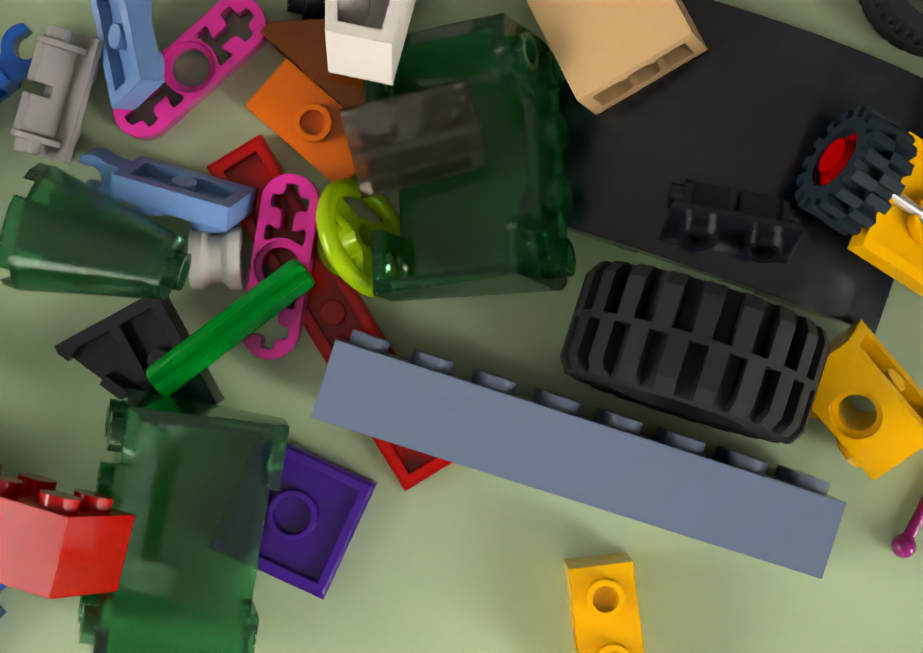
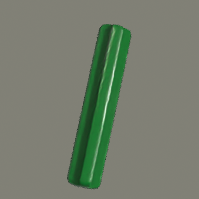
[145,259,315,397]

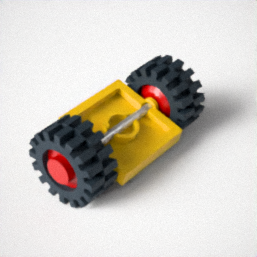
[795,105,923,297]

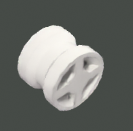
[188,226,246,290]

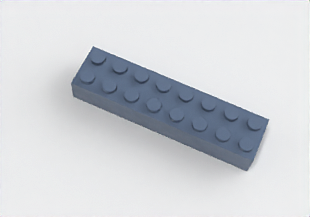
[311,329,846,579]

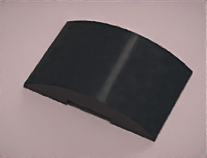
[517,0,923,334]

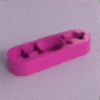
[113,0,268,141]
[243,174,321,359]

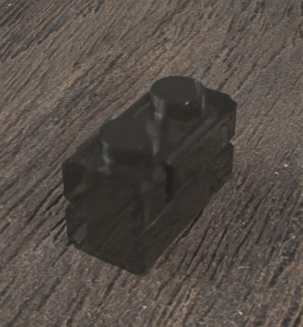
[339,78,487,199]

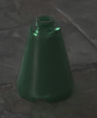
[0,163,192,300]

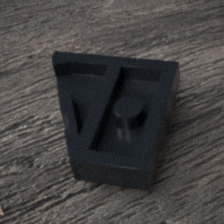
[54,287,225,432]

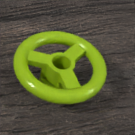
[316,178,412,298]

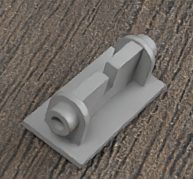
[10,24,104,165]

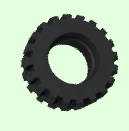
[560,261,830,444]

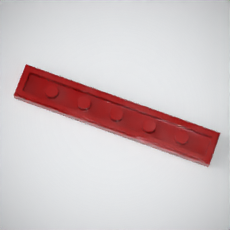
[207,134,452,491]

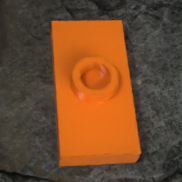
[245,58,383,182]

